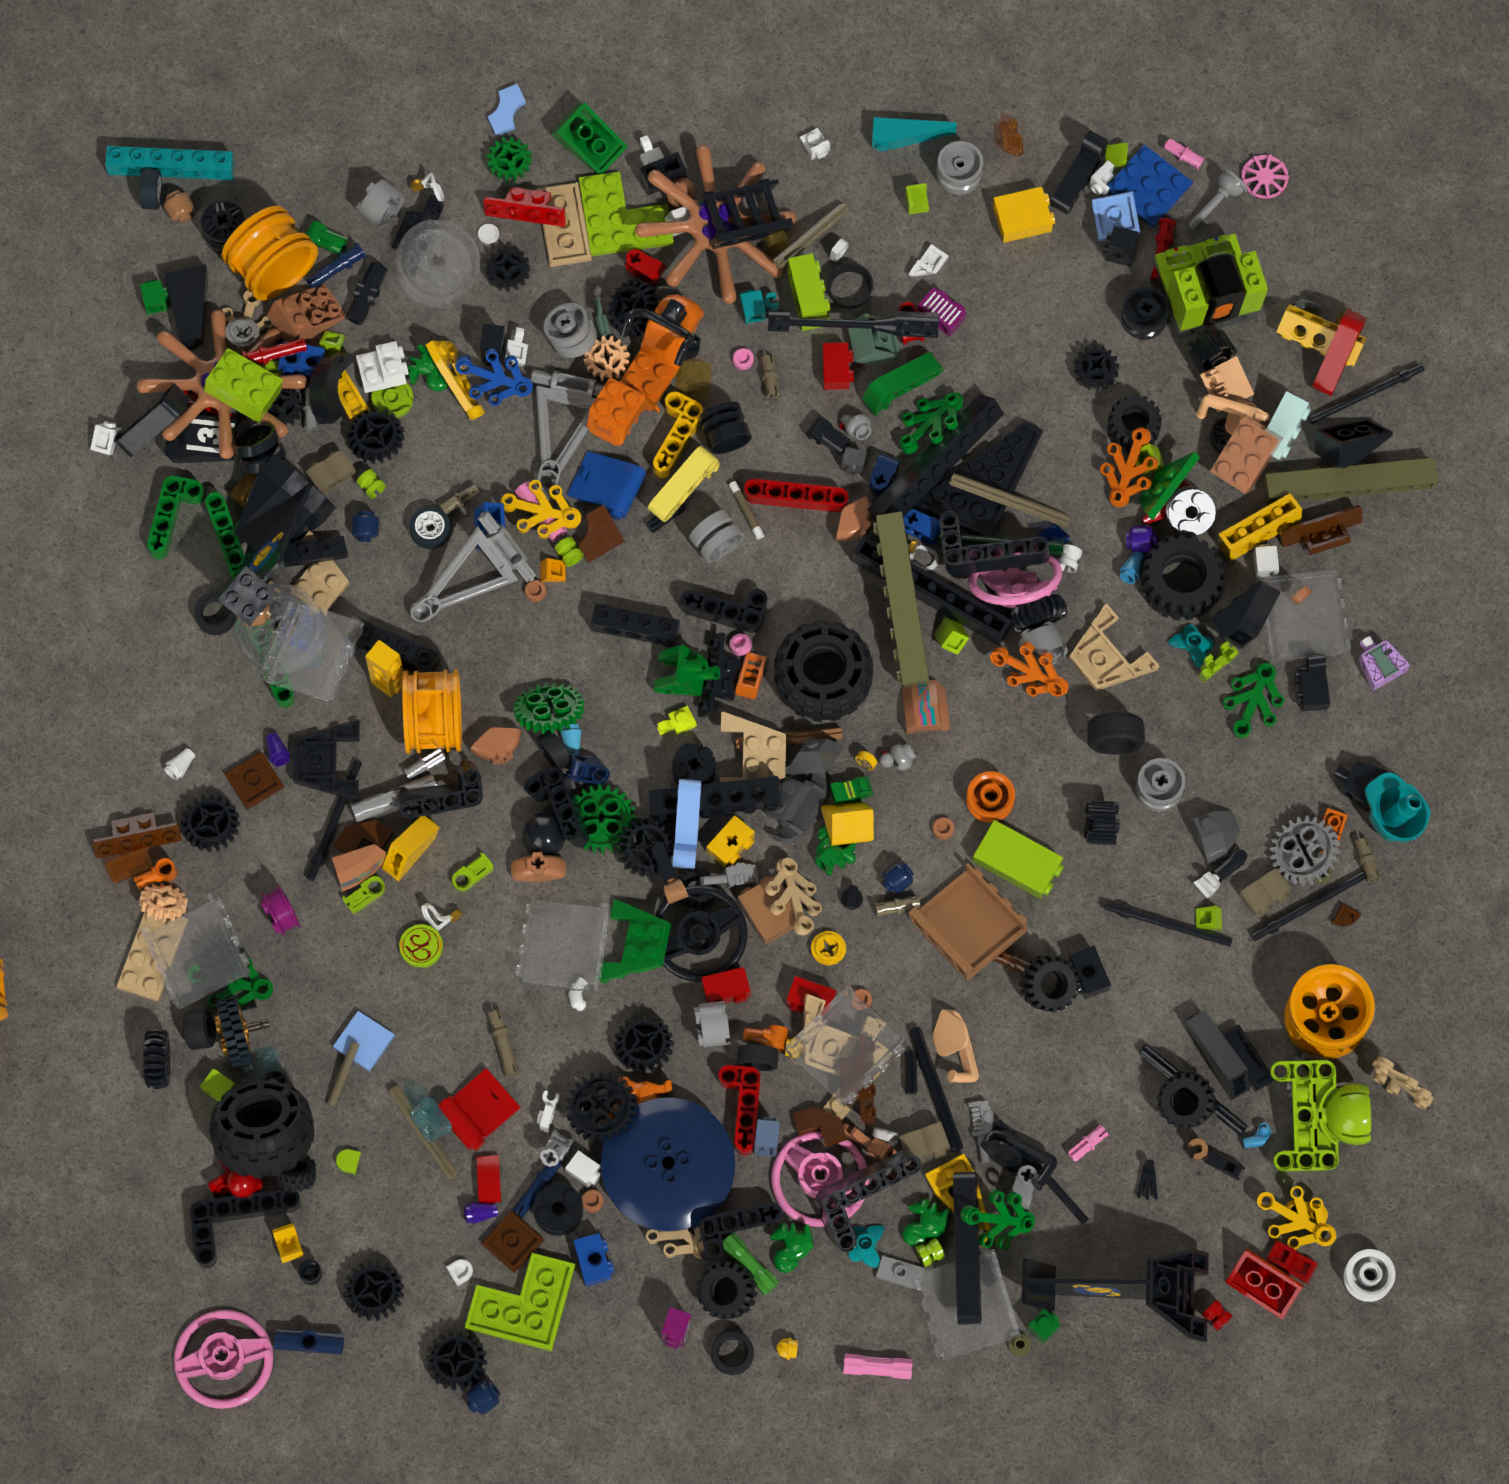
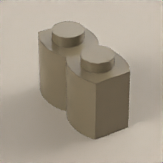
[306,450,356,495]
[1239,868,1291,917]
[899,1122,950,1164]

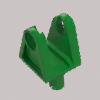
[653,645,720,696]

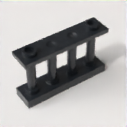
[696,179,794,249]

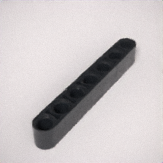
[953,1172,982,1325]

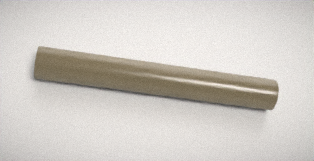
[327,1042,360,1107]

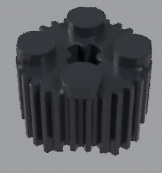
[1188,326,1238,374]
[672,743,716,785]
[1084,800,1120,845]

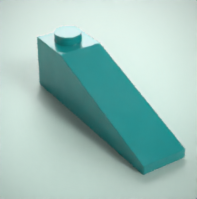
[872,117,957,152]

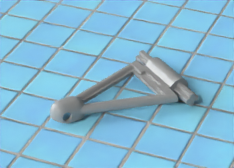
[531,370,604,492]
[410,511,537,622]

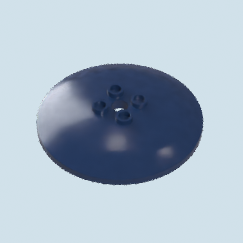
[601,1098,735,1232]

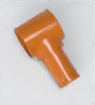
[133,858,178,890]
[743,1025,788,1052]

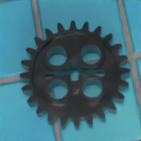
[565,1071,638,1143]

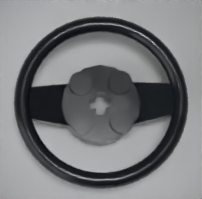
[654,885,748,982]

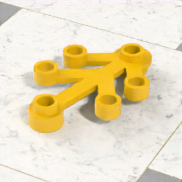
[500,480,581,539]
[1257,1186,1336,1250]

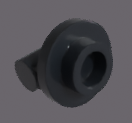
[841,885,863,910]

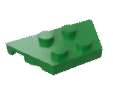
[1138,452,1200,520]

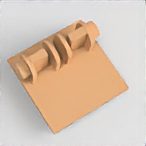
[1200,356,1254,413]

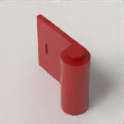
[435,1068,521,1151]

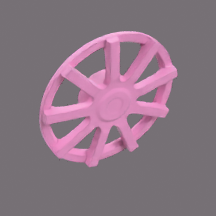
[1241,155,1289,199]

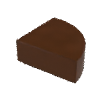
[1332,904,1361,926]

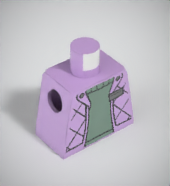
[1358,636,1410,691]

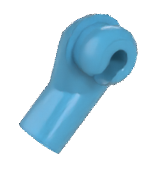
[1242,1122,1271,1149]

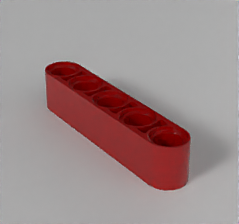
[744,479,848,512]

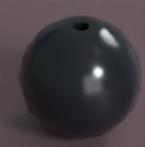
[522,812,566,855]

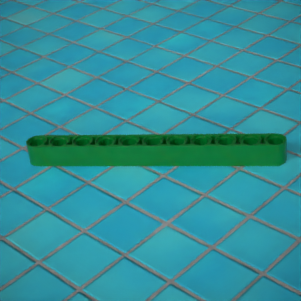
[205,492,295,708]

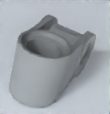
[1007,1165,1037,1211]

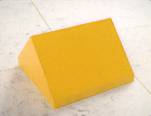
[821,801,874,846]

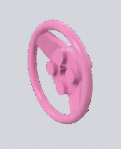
[968,552,1062,609]
[771,1131,869,1227]
[174,1310,273,1409]

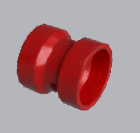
[1202,1300,1233,1331]

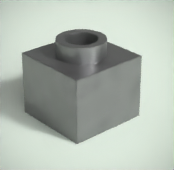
[841,447,866,475]

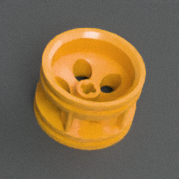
[402,669,462,754]
[1284,964,1375,1059]

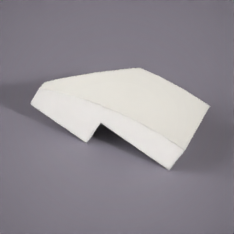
[908,244,949,277]

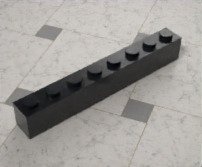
[867,394,1004,522]
[852,536,1012,646]

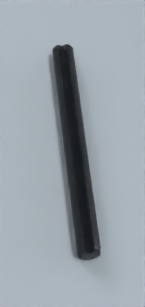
[909,1027,963,1152]
[1139,1044,1248,1135]

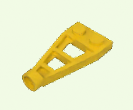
[426,341,485,420]
[925,1154,996,1247]

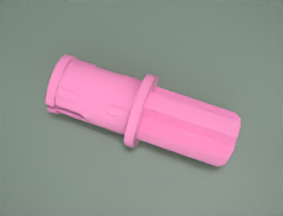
[1164,139,1205,170]
[1068,1125,1109,1162]

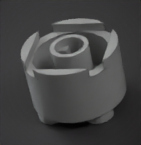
[356,179,405,229]
[1018,621,1068,670]
[694,1001,730,1048]

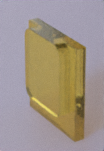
[676,361,712,400]

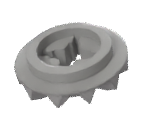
[226,318,259,348]

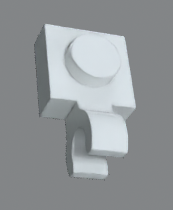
[639,135,664,166]
[503,327,528,366]
[537,1090,560,1133]

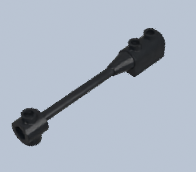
[768,309,939,338]

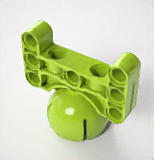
[1270,1060,1371,1171]

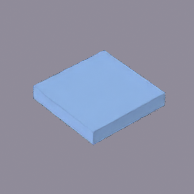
[1091,191,1140,241]
[333,1011,395,1072]

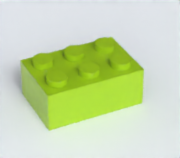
[787,253,830,331]
[204,348,283,423]

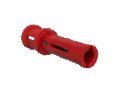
[1150,218,1177,280]
[241,338,307,365]

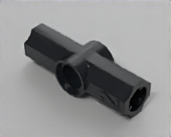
[345,262,388,325]

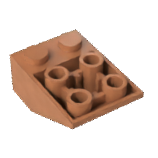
[267,284,346,342]

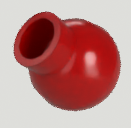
[227,1171,262,1198]

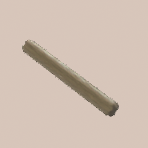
[774,203,849,268]
[389,1085,458,1180]

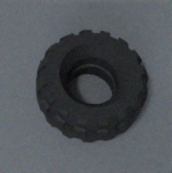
[774,620,873,722]
[209,1079,315,1178]

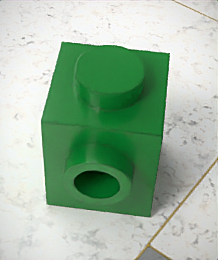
[140,280,170,315]
[1027,1309,1061,1345]

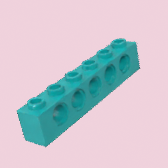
[105,146,235,181]

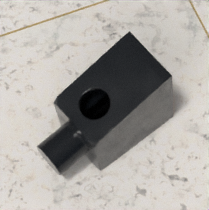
[1333,761,1389,813]

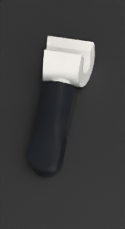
[1193,850,1247,898]

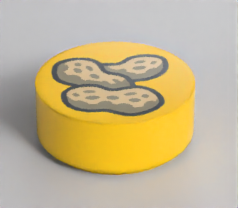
[855,751,877,771]

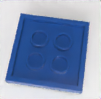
[1107,144,1193,228]

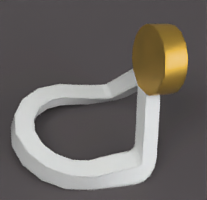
[410,173,444,202]
[908,540,939,572]
[421,903,463,931]

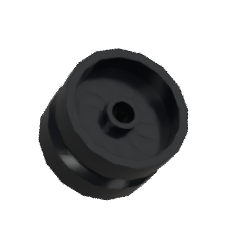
[1121,287,1170,340]
[232,423,286,474]

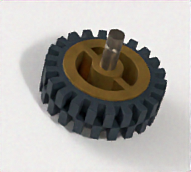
[215,996,270,1068]

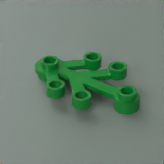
[900,392,964,454]
[1223,663,1284,739]
[188,954,274,1010]
[961,1189,1035,1250]

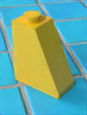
[382,816,440,882]

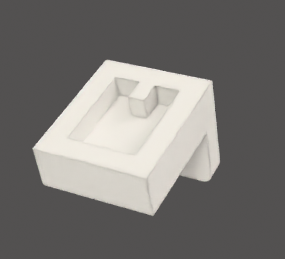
[799,128,830,160]
[1089,161,1114,197]
[90,421,122,455]

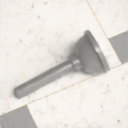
[1188,168,1248,230]

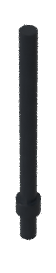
[1309,364,1425,424]
[306,760,362,881]
[1251,871,1366,941]
[1104,901,1233,947]
[994,1119,1089,1225]

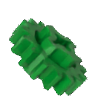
[487,137,532,182]

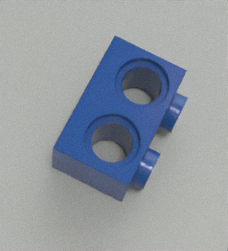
[278,341,325,380]

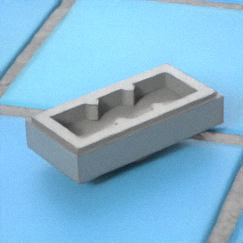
[876,1255,925,1291]

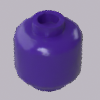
[1126,525,1158,553]

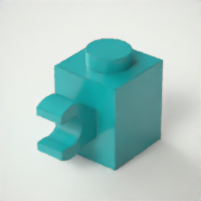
[740,289,779,324]

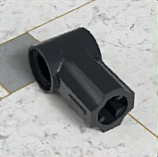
[805,416,851,456]

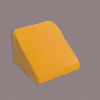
[540,558,566,582]

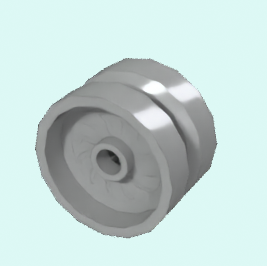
[936,141,984,195]
[543,303,597,358]
[689,510,745,563]
[1135,758,1185,812]

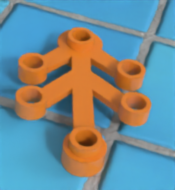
[1100,428,1158,507]
[990,642,1069,697]

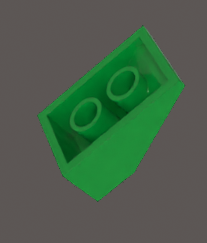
[550,102,628,175]

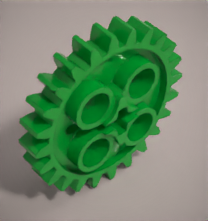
[514,682,584,734]
[567,784,637,855]

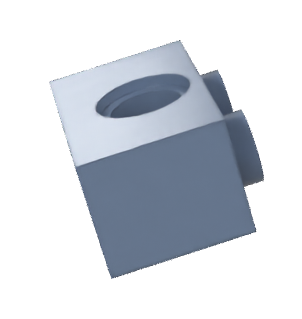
[754,1117,780,1157]

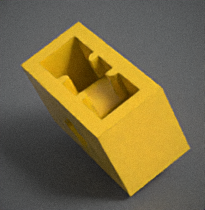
[706,815,755,868]

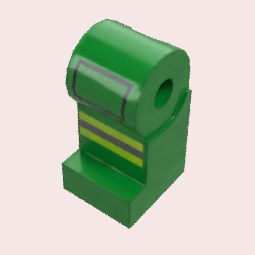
[830,777,874,804]

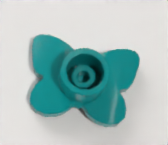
[1168,624,1214,668]
[849,1225,885,1268]

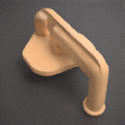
[1196,394,1271,435]
[933,1010,979,1083]

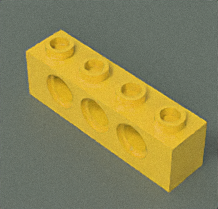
[1277,304,1367,366]
[1218,493,1302,562]
[365,640,403,698]

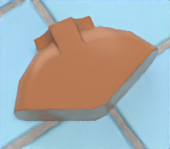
[836,496,875,542]
[470,727,521,765]
[511,852,566,882]

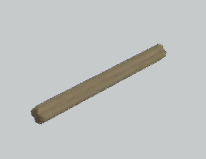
[949,473,1070,527]

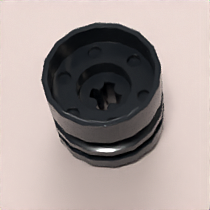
[201,201,245,254]
[698,402,752,454]

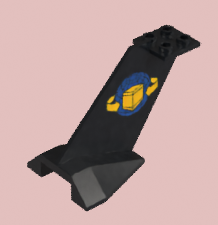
[217,453,336,627]
[1021,1249,1209,1342]

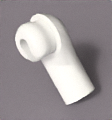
[568,977,588,1011]

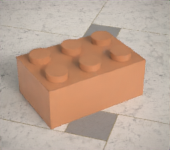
[1210,416,1283,494]

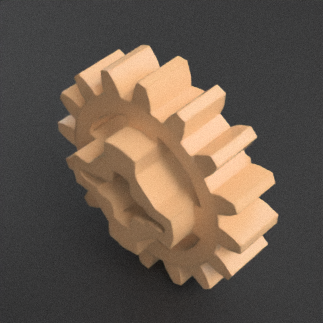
[584,336,630,382]
[139,883,188,922]

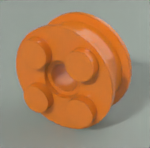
[966,771,1015,823]

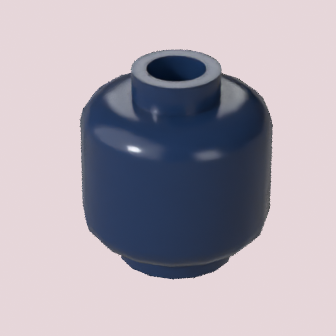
[351,511,380,542]
[881,861,914,893]
[466,1381,501,1415]

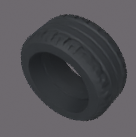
[1087,712,1145,755]

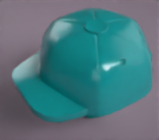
[1364,772,1431,843]

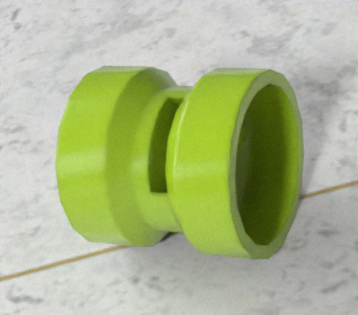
[356,469,386,499]
[554,537,584,567]
[915,1238,945,1267]

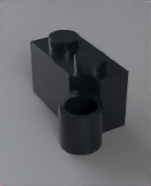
[1294,654,1330,712]

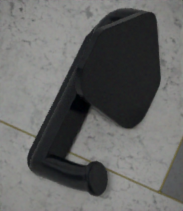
[980,1130,1058,1191]

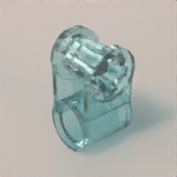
[410,1097,452,1143]

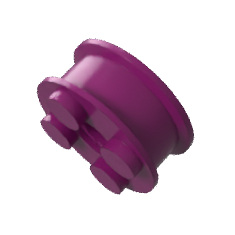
[261,884,301,936]

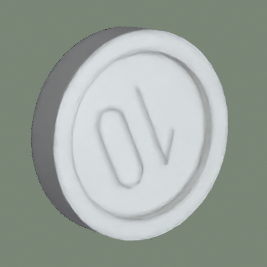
[478,224,499,244]

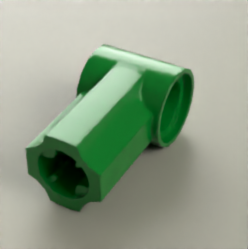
[305,221,348,255]

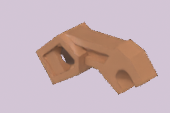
[843,1123,897,1161]

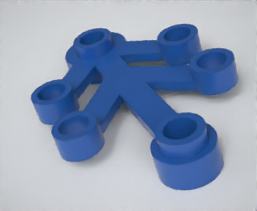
[455,348,533,406]

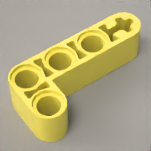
[648,446,720,522]

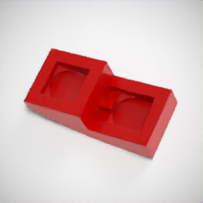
[476,1155,501,1203]
[1266,1240,1318,1284]

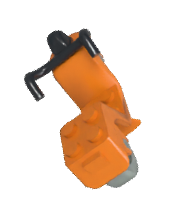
[587,294,704,446]

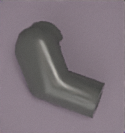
[1291,298,1320,313]

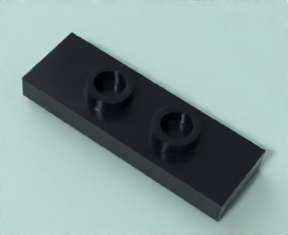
[282,536,348,568]
[1223,1024,1275,1092]

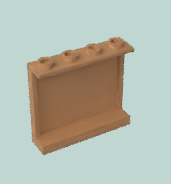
[909,863,1027,981]

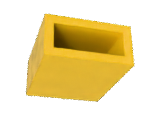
[992,187,1055,243]

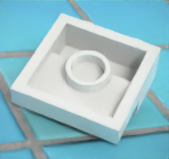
[356,341,409,393]

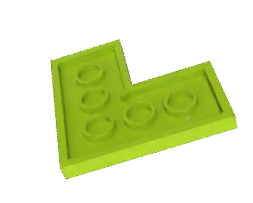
[579,172,674,256]
[465,1253,575,1352]

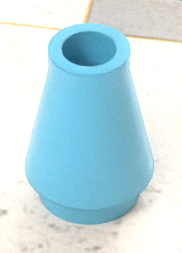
[560,724,582,756]

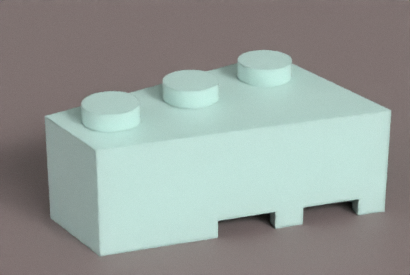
[1267,391,1311,461]

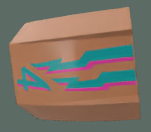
[902,680,950,734]
[332,844,386,891]

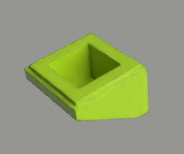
[1105,143,1128,167]
[319,330,345,356]
[1196,905,1222,930]

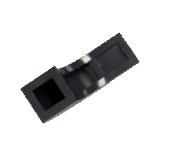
[309,352,354,424]

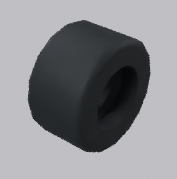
[183,1008,216,1050]

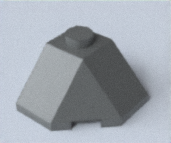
[787,738,843,774]
[1191,811,1240,865]

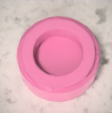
[733,348,754,370]
[729,633,752,656]

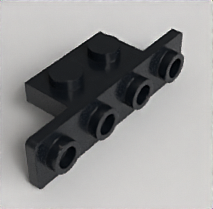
[392,195,444,277]
[698,632,741,718]

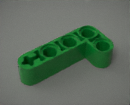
[862,352,944,416]
[147,476,205,560]

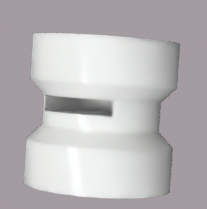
[1058,544,1082,573]

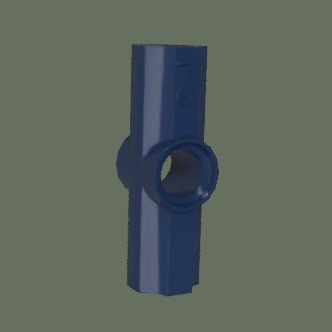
[274,1329,344,1355]

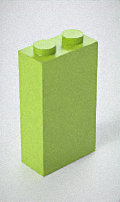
[972,820,1064,899]

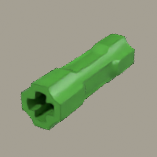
[723,1233,779,1296]

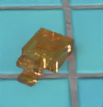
[1001,118,1024,156]

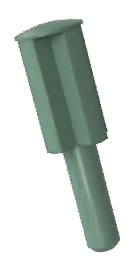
[593,298,612,340]

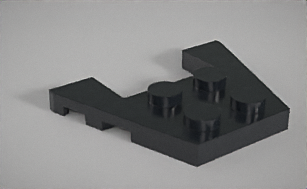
[293,720,360,801]

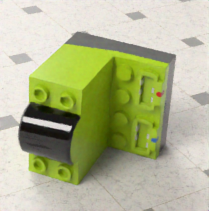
[1152,234,1268,339]

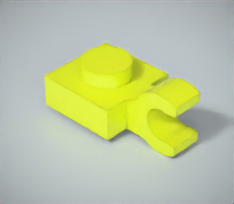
[657,706,697,736]

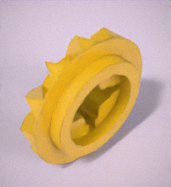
[811,931,846,967]

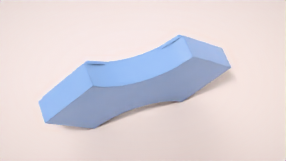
[487,84,526,137]

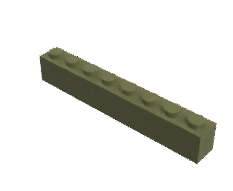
[1264,456,1439,505]
[873,511,930,688]

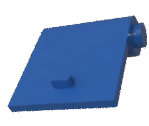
[567,451,646,520]

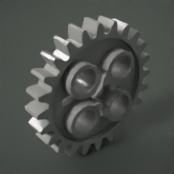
[1270,816,1341,886]

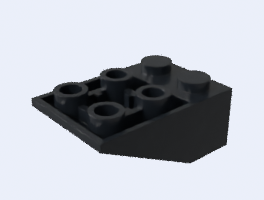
[1210,580,1280,649]

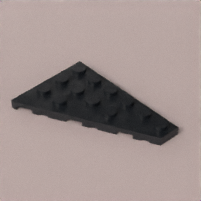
[914,421,1044,537]

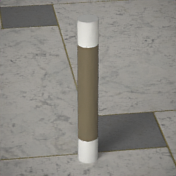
[729,481,764,540]

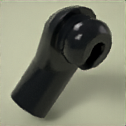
[683,335,701,362]

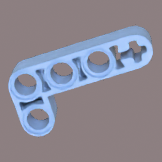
[673,779,701,869]

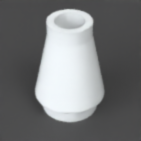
[164,748,195,780]

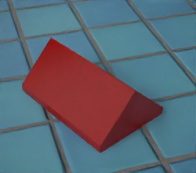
[1225,1249,1304,1319]

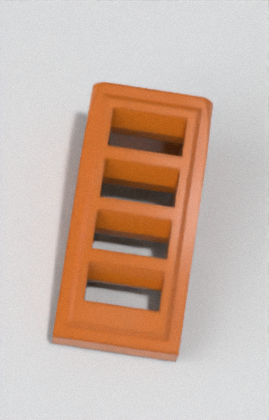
[735,652,768,700]

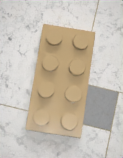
[117,911,189,1002]

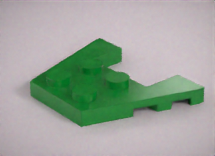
[597,899,671,983]

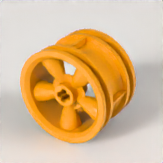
[222,206,318,301]

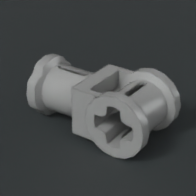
[540,1130,575,1167]

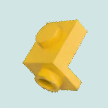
[272,1223,304,1263]

